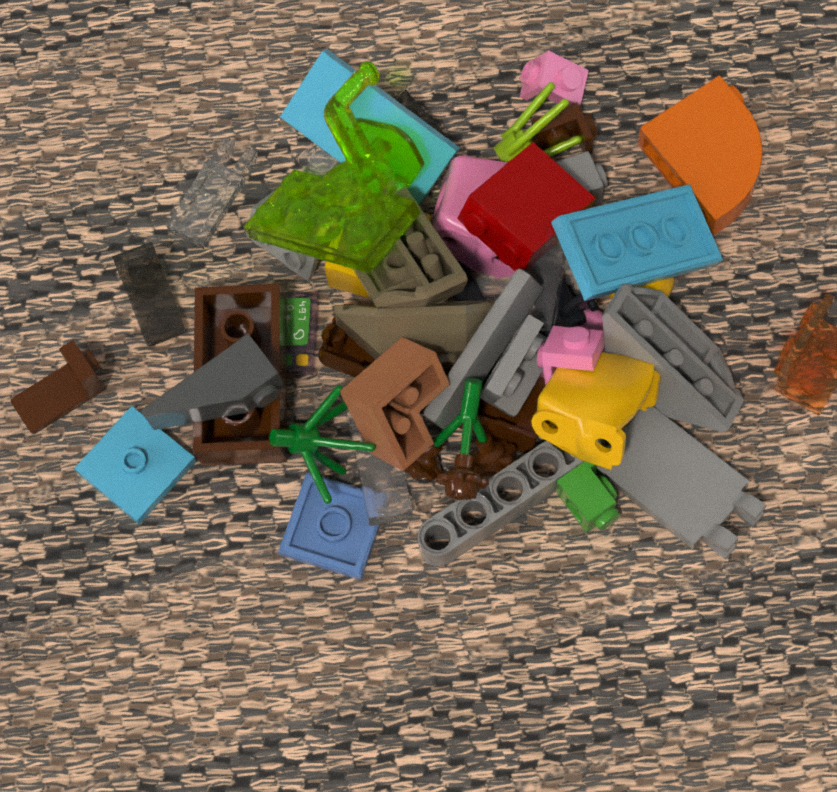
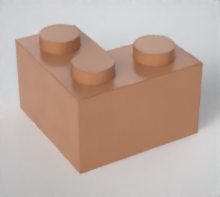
[339,337,450,471]

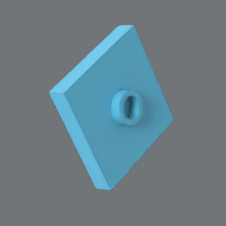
[74,406,197,525]

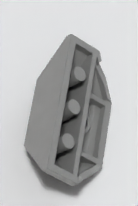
[602,284,744,432]

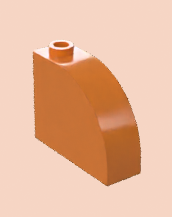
[638,75,762,236]

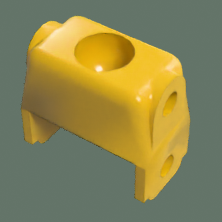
[531,352,661,470]

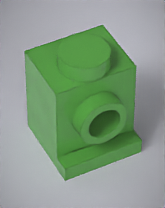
[556,461,621,533]

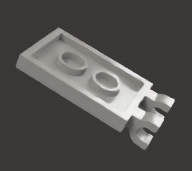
[596,407,766,560]

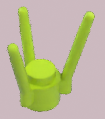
[493,82,582,163]

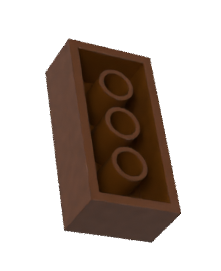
[193,283,287,466]

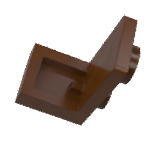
[11,340,104,434]

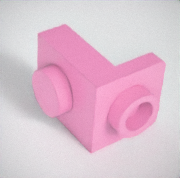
[520,50,589,106]
[537,326,605,385]

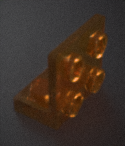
[773,293,837,416]

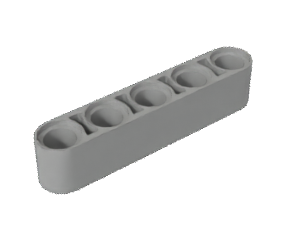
[418,439,601,566]

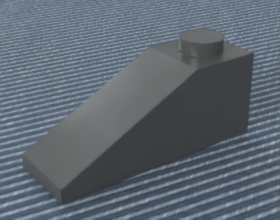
[140,334,285,430]

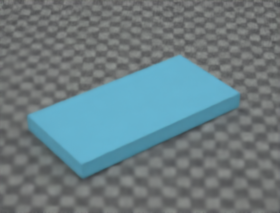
[280,49,460,206]
[551,184,723,301]

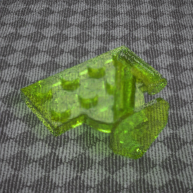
[243,61,425,274]

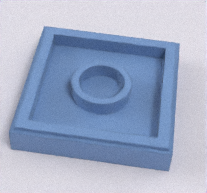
[278,473,389,580]

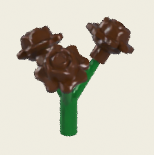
[404,378,516,500]

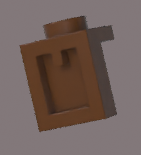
[532,102,597,154]

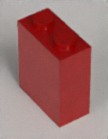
[457,142,596,271]

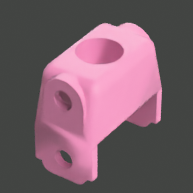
[431,155,515,279]

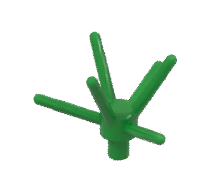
[269,385,376,504]

